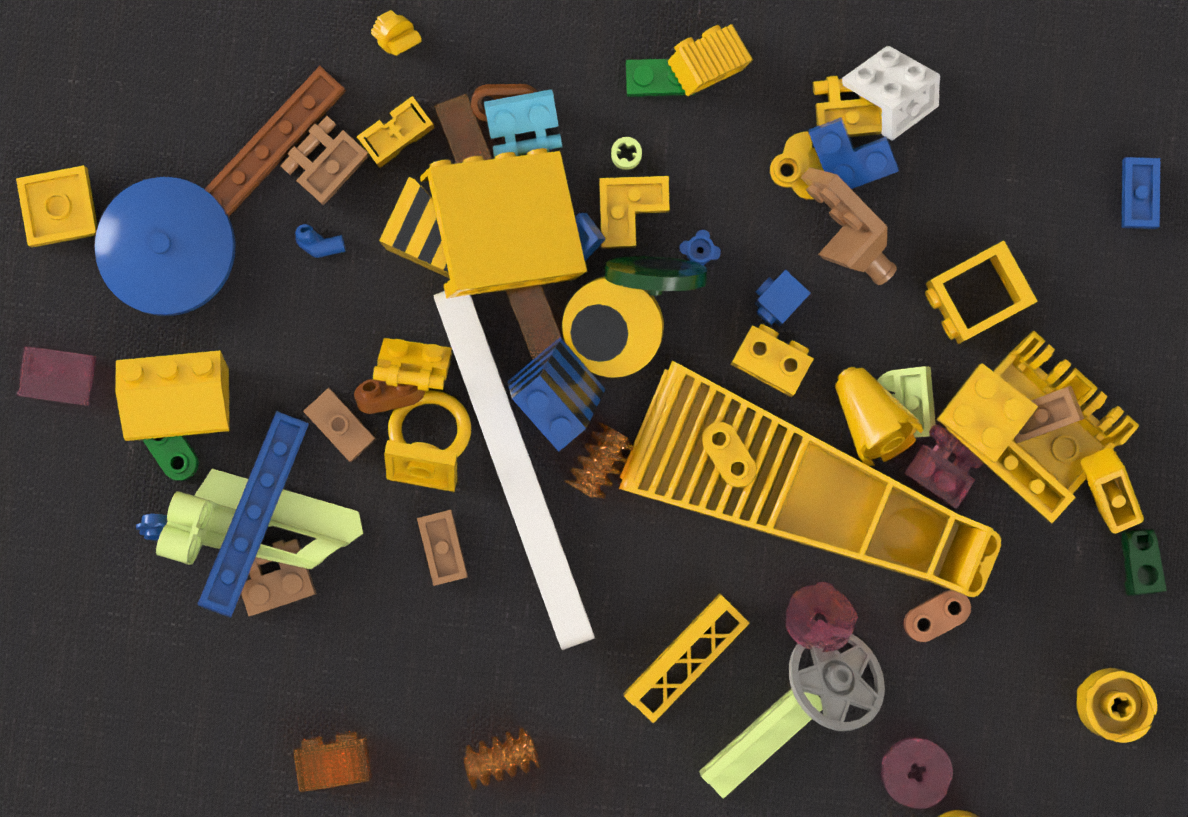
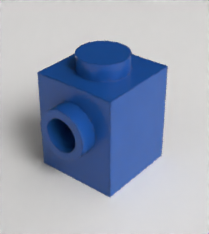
[755,269,811,327]

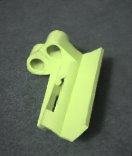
[156,469,364,569]

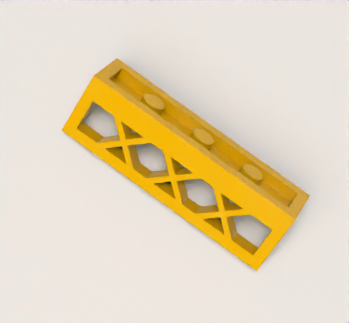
[623,594,750,723]

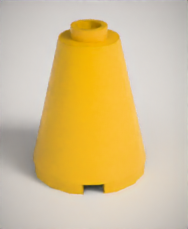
[835,367,923,466]

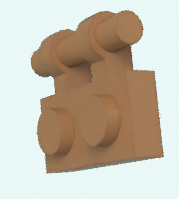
[281,116,370,206]
[241,539,317,616]

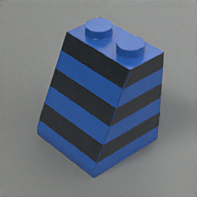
[508,337,605,452]

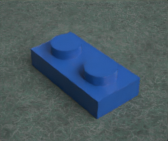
[1121,157,1160,229]

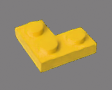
[599,176,670,249]

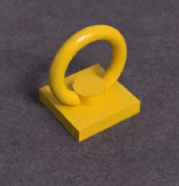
[384,390,471,492]

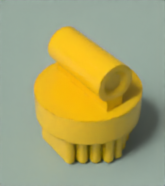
[371,10,421,56]

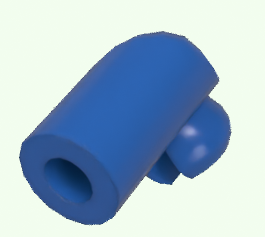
[295,224,346,258]

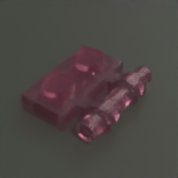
[905,424,983,509]

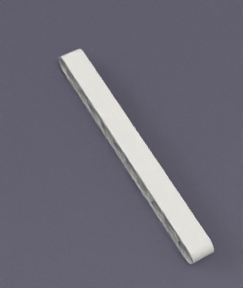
[433,291,595,650]

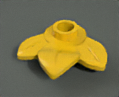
[770,131,824,199]

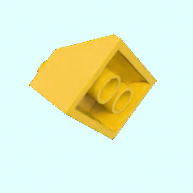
[115,350,229,441]

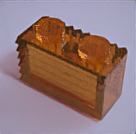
[293,731,372,792]

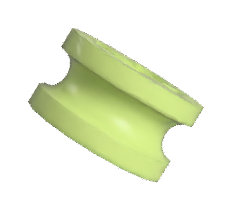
[611,137,642,170]

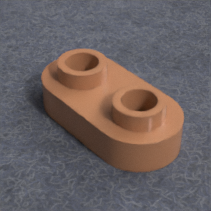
[904,590,971,642]

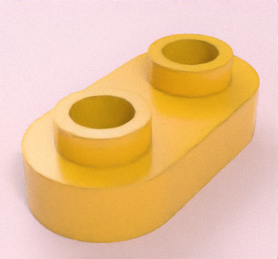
[702,422,757,488]

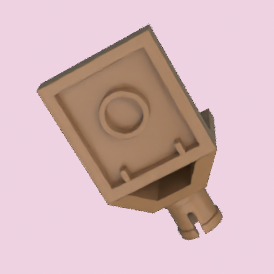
[801,168,897,285]

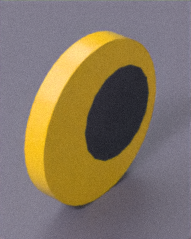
[562,277,664,377]

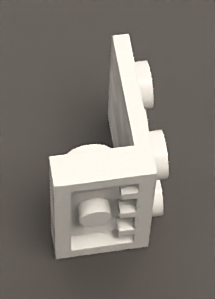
[842,46,940,141]

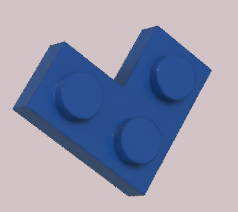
[809,117,899,189]

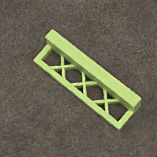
[699,688,823,799]

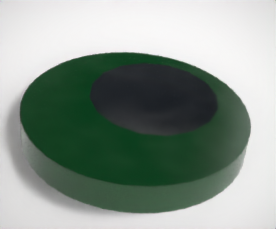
[605,256,707,295]

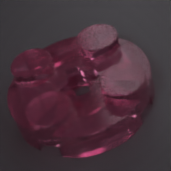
[785,582,858,652]
[881,737,953,809]

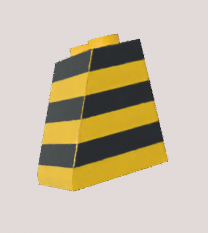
[379,177,450,278]

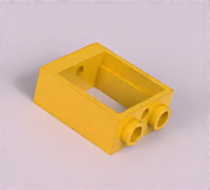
[925,241,1038,344]

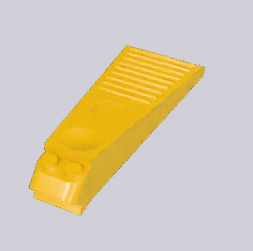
[619,361,1001,597]

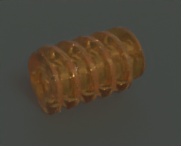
[564,422,634,499]
[463,727,541,790]

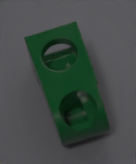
[1122,529,1167,596]

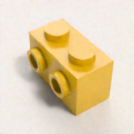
[731,324,814,397]

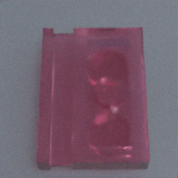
[17,346,96,406]

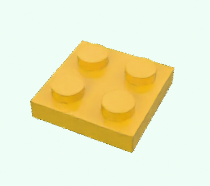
[16,165,98,247]
[937,363,1038,463]

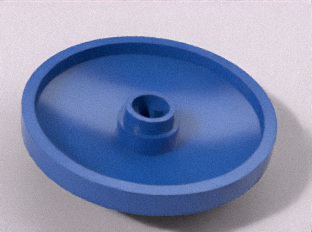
[95,177,236,316]

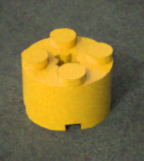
[1077,668,1157,743]

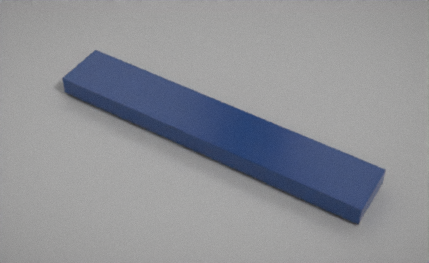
[198,411,309,618]

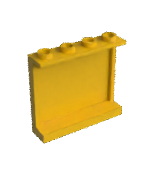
[420,148,587,299]

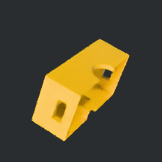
[357,96,435,168]

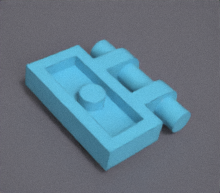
[484,89,562,158]

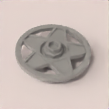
[789,628,885,731]

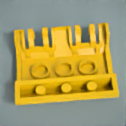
[946,331,1139,523]

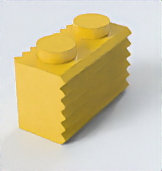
[668,24,753,96]
[1080,447,1144,534]

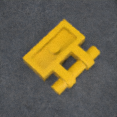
[813,76,882,137]
[373,338,452,391]

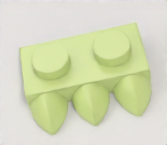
[877,366,937,438]

